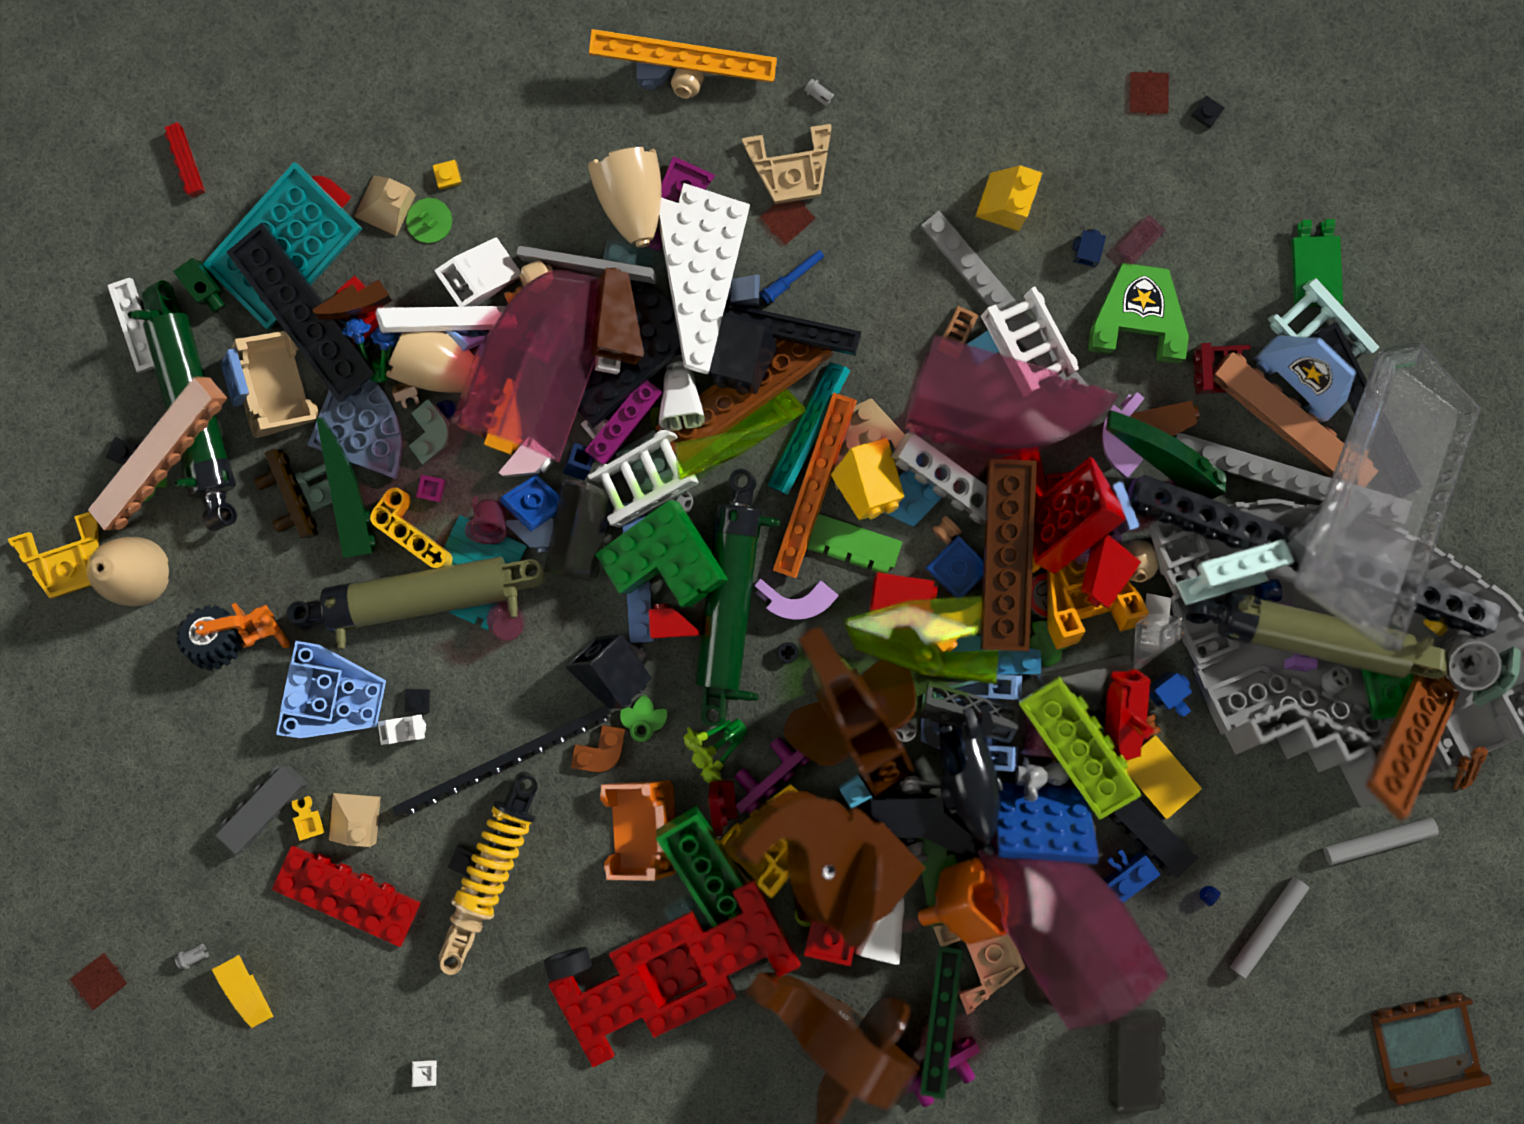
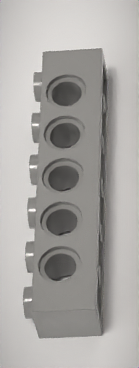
[891,433,987,524]

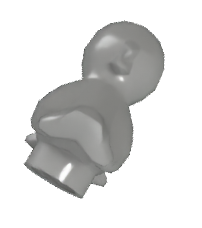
[1015,757,1070,802]

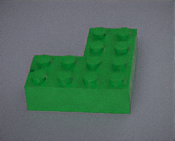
[595,500,728,607]

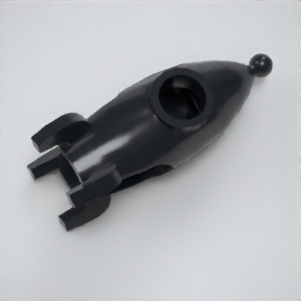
[923,705,1001,857]

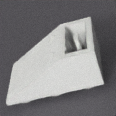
[434,237,521,307]

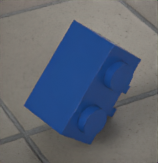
[1149,672,1192,717]
[1103,848,1161,903]

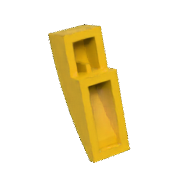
[212,955,273,1028]

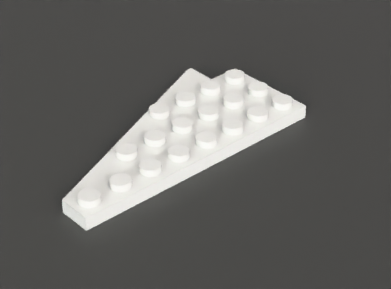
[659,183,750,374]

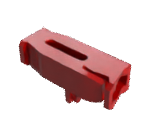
[1104,669,1154,761]

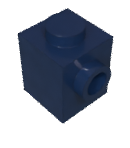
[1072,229,1106,268]
[562,443,594,481]

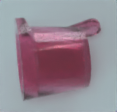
[465,497,506,544]
[487,602,526,641]
[1018,713,1057,759]

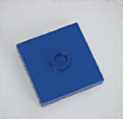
[500,474,567,532]
[925,535,984,601]

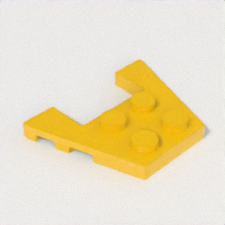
[8,512,99,598]

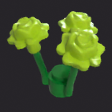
[683,718,748,783]

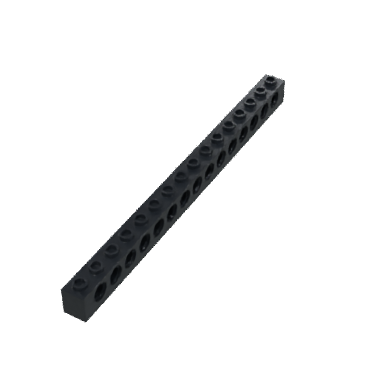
[1130,474,1501,638]

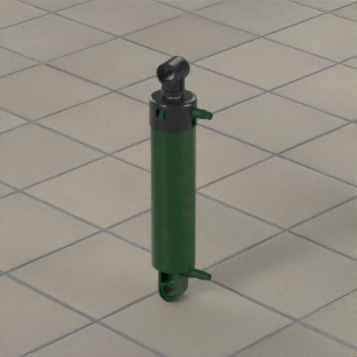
[128,280,237,531]
[695,469,780,726]

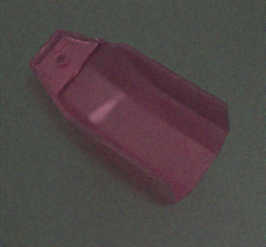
[451,269,599,462]
[904,336,1118,454]
[978,836,1169,1030]

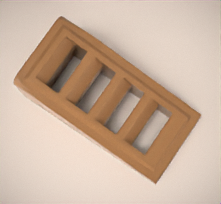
[937,306,979,360]

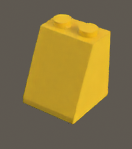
[975,165,1042,231]
[831,438,905,521]

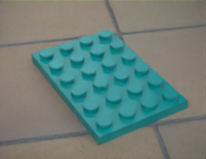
[203,162,362,330]

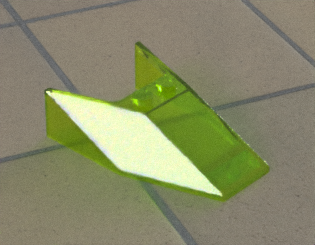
[649,389,805,480]
[844,597,999,684]

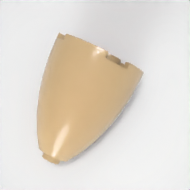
[588,147,662,248]
[386,331,486,393]
[86,537,169,607]

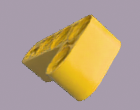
[370,488,452,568]

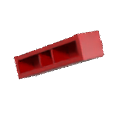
[164,122,206,197]

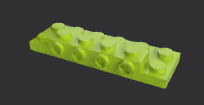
[1019,676,1141,820]

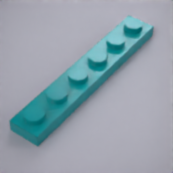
[767,362,851,495]

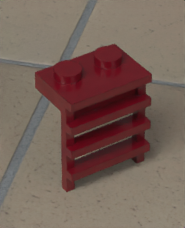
[1192,343,1251,394]

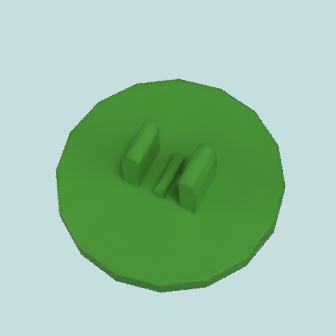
[406,198,452,244]

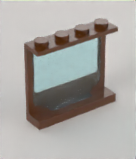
[1370,992,1492,1105]

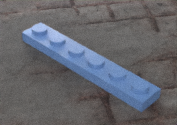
[622,503,654,643]

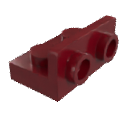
[708,780,738,836]

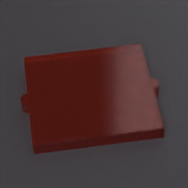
[1130,70,1169,115]
[760,200,816,246]
[70,953,127,1010]

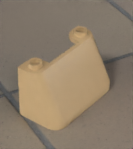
[231,331,318,438]

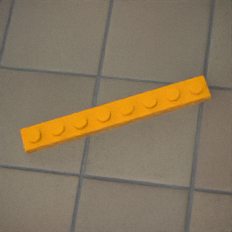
[589,29,777,83]

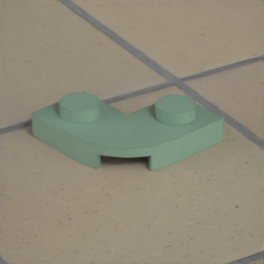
[409,399,450,465]
[1472,646,1521,706]

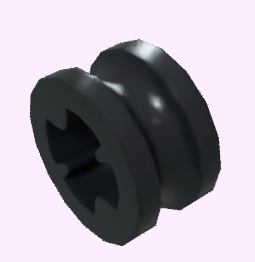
[778,642,799,663]

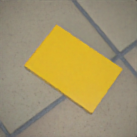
[1126,735,1202,819]

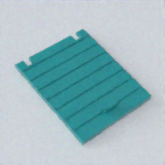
[438,515,527,630]

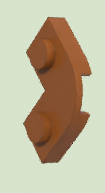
[571,725,626,772]

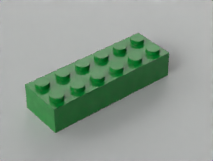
[656,806,746,927]

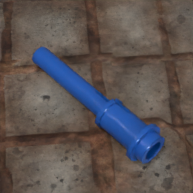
[760,250,824,304]

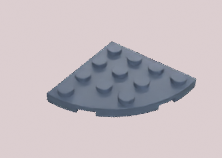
[307,379,402,479]

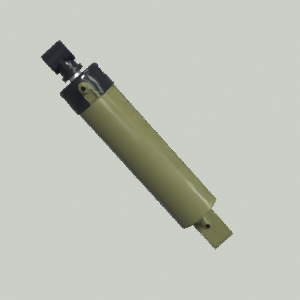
[286,556,545,650]
[1185,592,1447,679]

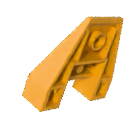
[1047,559,1150,649]

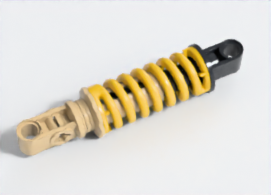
[438,772,538,975]

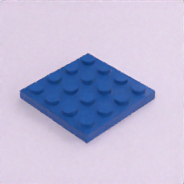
[996,783,1098,864]

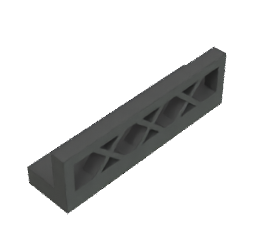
[919,682,1019,743]

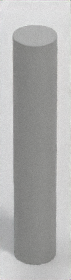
[1323,818,1439,866]
[1230,877,1310,979]

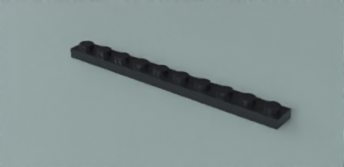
[392,706,612,817]

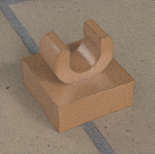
[392,383,419,408]

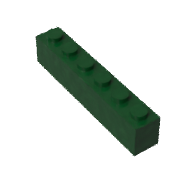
[920,946,963,1099]

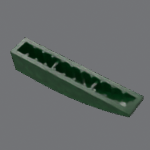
[1106,410,1226,499]
[316,417,377,558]

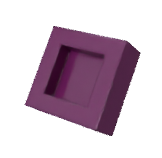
[416,474,446,503]

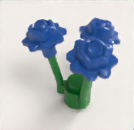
[342,319,402,383]

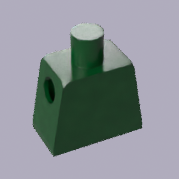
[173,258,225,313]

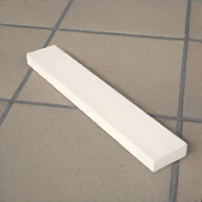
[375,306,517,332]

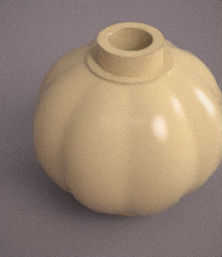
[1123,540,1159,582]

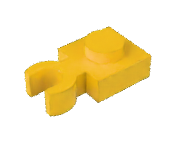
[292,796,325,841]

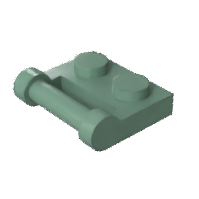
[295,463,333,512]

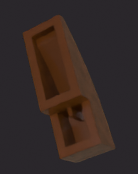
[312,279,392,320]

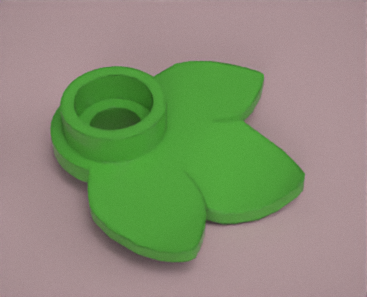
[1029,620,1067,667]
[620,695,667,742]

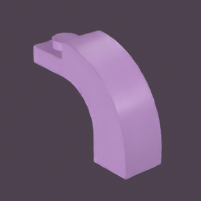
[1102,392,1144,479]
[755,579,839,620]

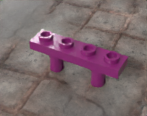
[585,380,663,466]
[734,737,811,814]
[905,1036,981,1107]

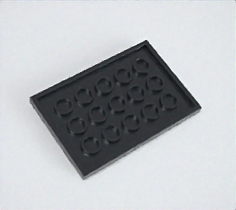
[536,280,681,428]

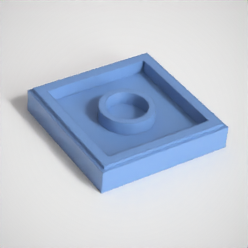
[220,348,249,407]

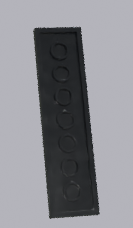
[227,223,377,402]

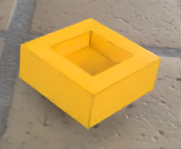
[433,160,462,189]

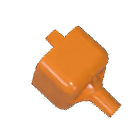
[918,858,1009,944]

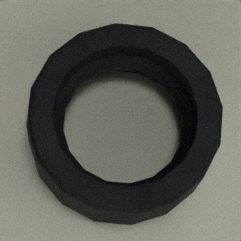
[544,947,592,980]

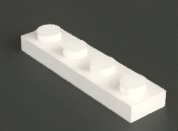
[108,277,154,373]

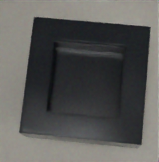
[1191,95,1224,129]
[106,437,139,465]
[405,689,431,713]
[448,845,480,877]

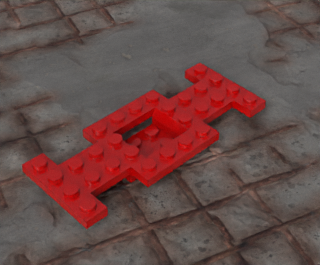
[548,879,801,1068]

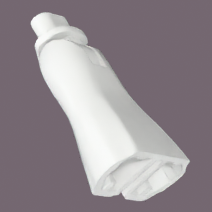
[659,355,705,431]
[854,897,904,964]

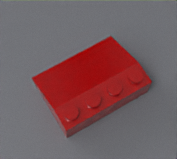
[1033,457,1126,574]

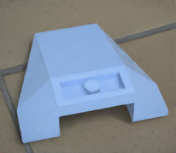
[276,641,386,738]

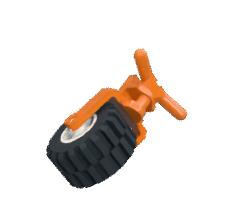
[176,602,290,671]

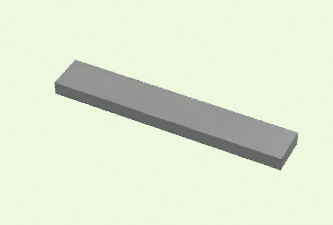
[517,246,657,284]

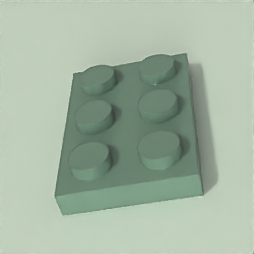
[615,430,687,514]

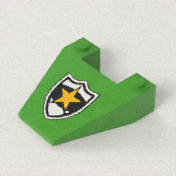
[1087,263,1189,364]

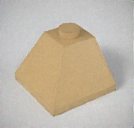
[354,175,416,236]
[329,793,381,847]

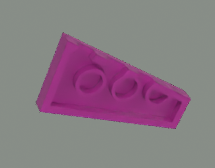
[646,156,716,252]

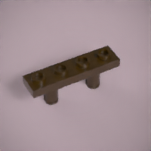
[254,449,319,538]

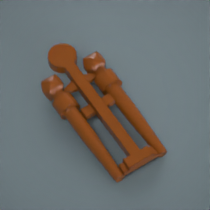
[1453,746,1488,790]

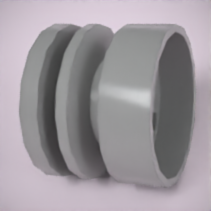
[1439,634,1501,691]

